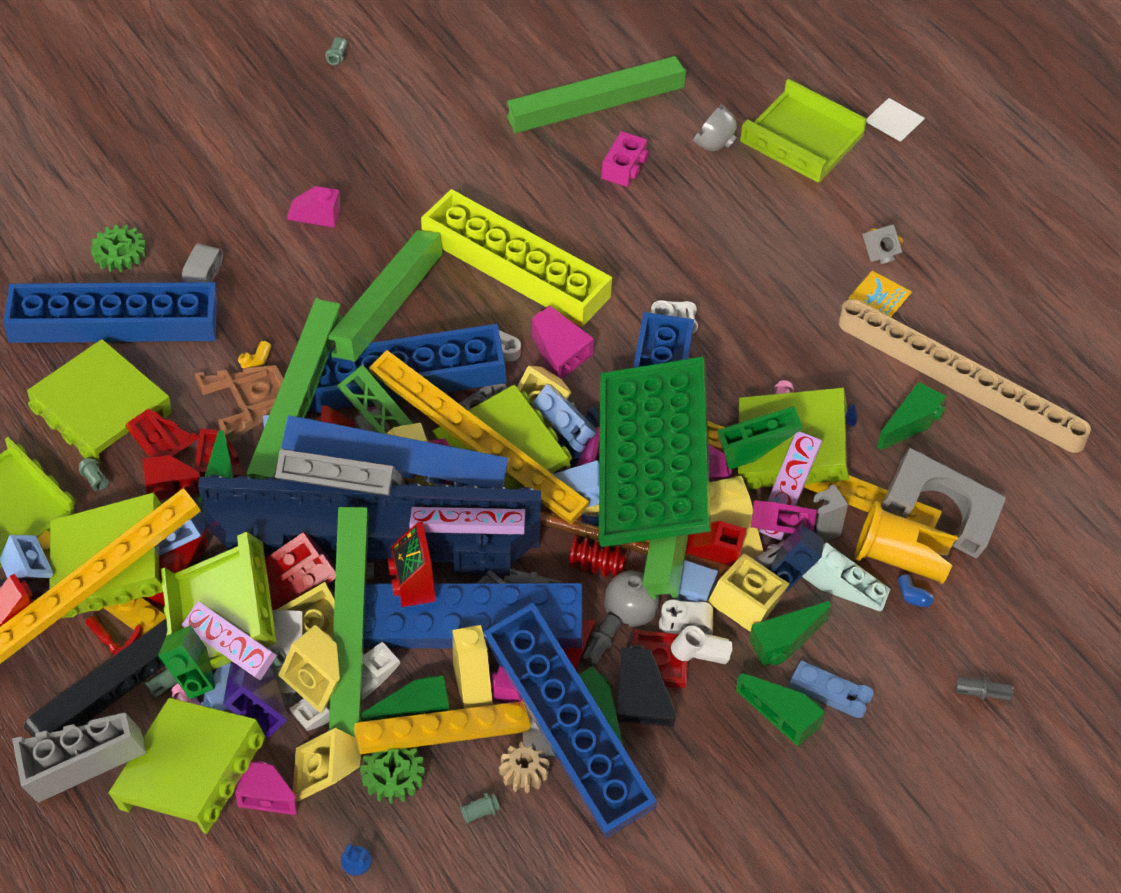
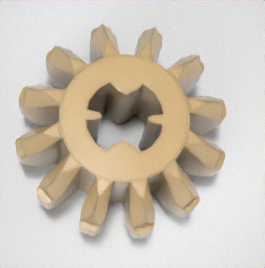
[499,741,549,794]

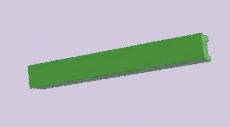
[507,56,686,133]
[328,230,443,362]
[247,298,343,480]
[329,507,369,737]
[642,535,688,599]

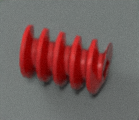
[569,534,629,578]

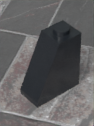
[617,645,676,727]

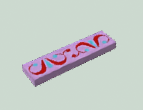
[758,431,823,541]
[410,507,525,534]
[182,601,277,680]

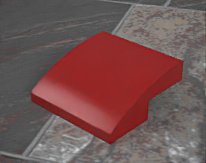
[265,531,336,602]

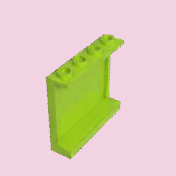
[740,79,867,183]
[27,339,172,465]
[433,384,572,490]
[738,388,849,489]
[0,437,76,568]
[50,493,163,618]
[161,532,277,670]
[108,698,266,834]

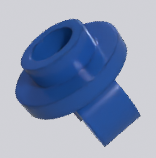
[341,844,371,876]

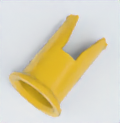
[855,501,959,584]

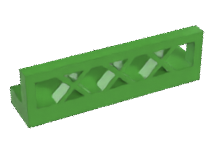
[338,365,428,441]

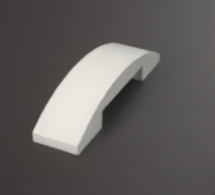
[290,642,400,731]

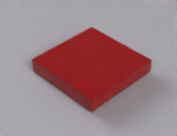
[632,630,688,688]

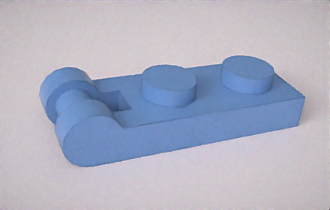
[532,384,597,453]
[789,660,874,718]

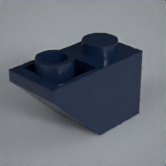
[768,524,823,592]

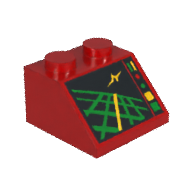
[387,521,436,607]

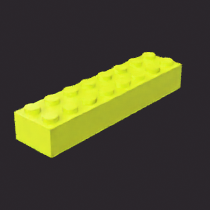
[421,189,612,327]

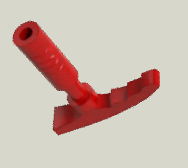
[85,616,143,656]

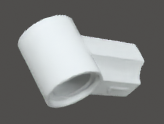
[671,626,732,664]

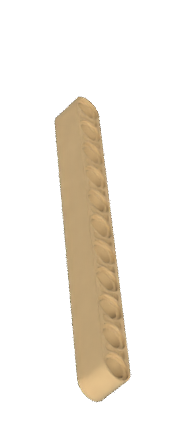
[839,299,1091,453]

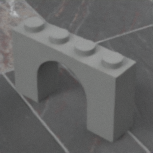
[881,448,1006,559]

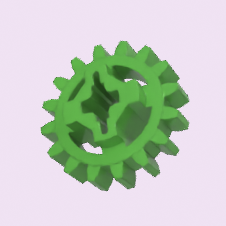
[90,225,146,272]
[360,748,425,804]

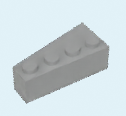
[12,713,146,803]

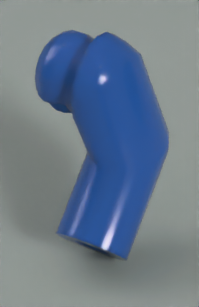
[898,575,933,607]

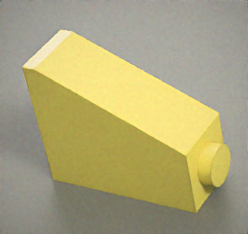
[452,625,493,709]

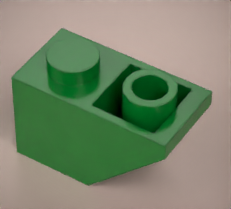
[158,625,215,699]

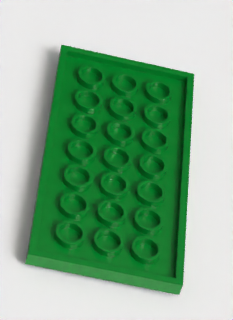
[599,357,711,547]

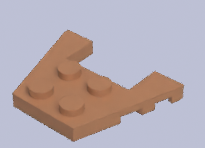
[194,365,283,442]

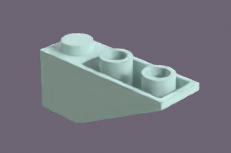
[802,543,891,611]

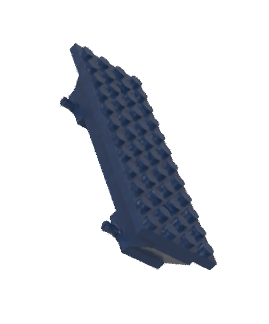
[198,475,541,581]

